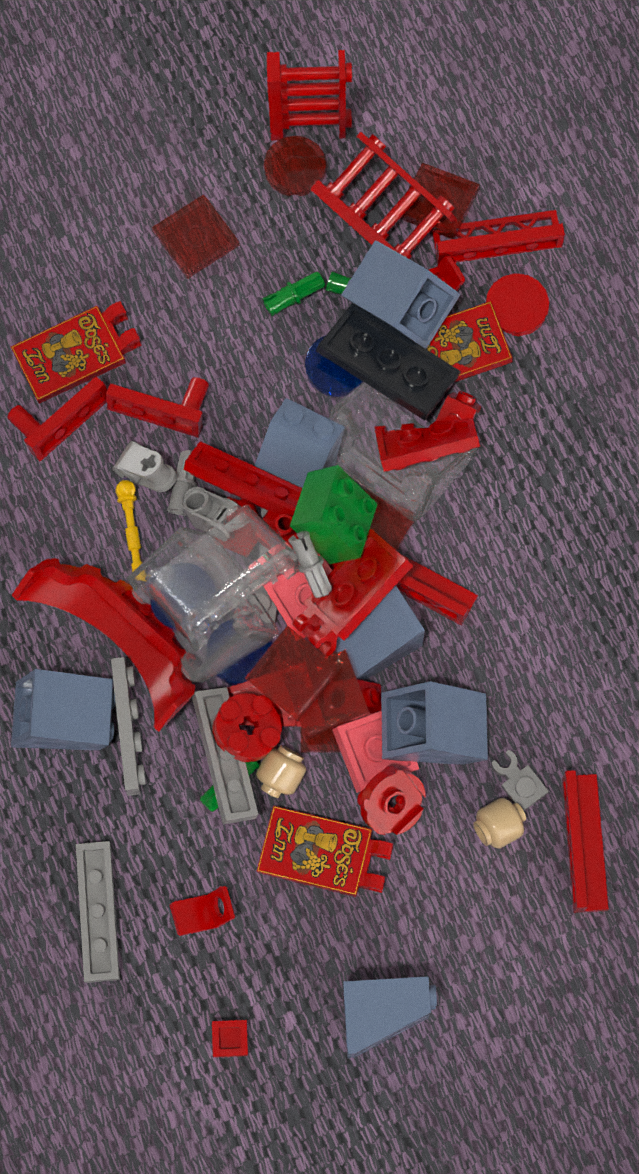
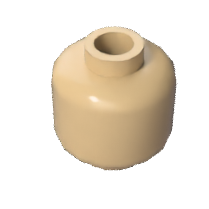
[256,745,306,798]
[473,798,526,848]

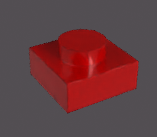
[212,1020,248,1058]

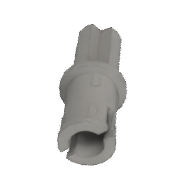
[167,450,197,516]
[288,531,332,598]

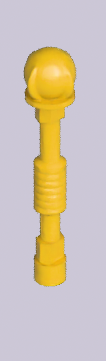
[115,480,146,584]

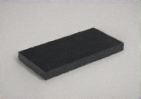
[316,303,460,421]

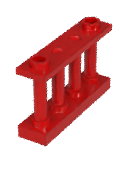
[267,50,352,141]
[310,131,458,259]

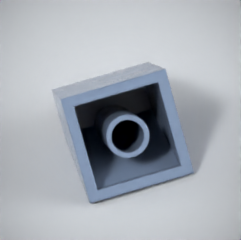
[341,240,461,349]
[255,398,345,488]
[320,585,425,681]
[11,669,115,750]
[381,681,488,764]
[343,976,437,1058]

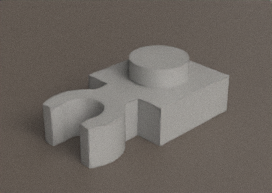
[491,750,549,811]

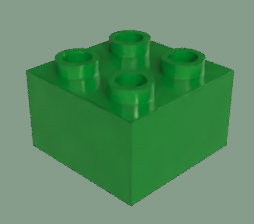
[290,465,377,564]

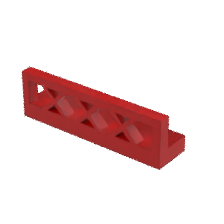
[431,210,565,265]
[183,441,302,517]
[396,554,478,626]
[562,770,609,913]

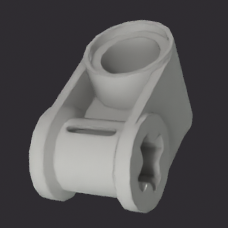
[112,441,177,493]
[180,487,246,542]

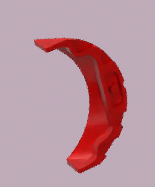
[11,558,195,732]

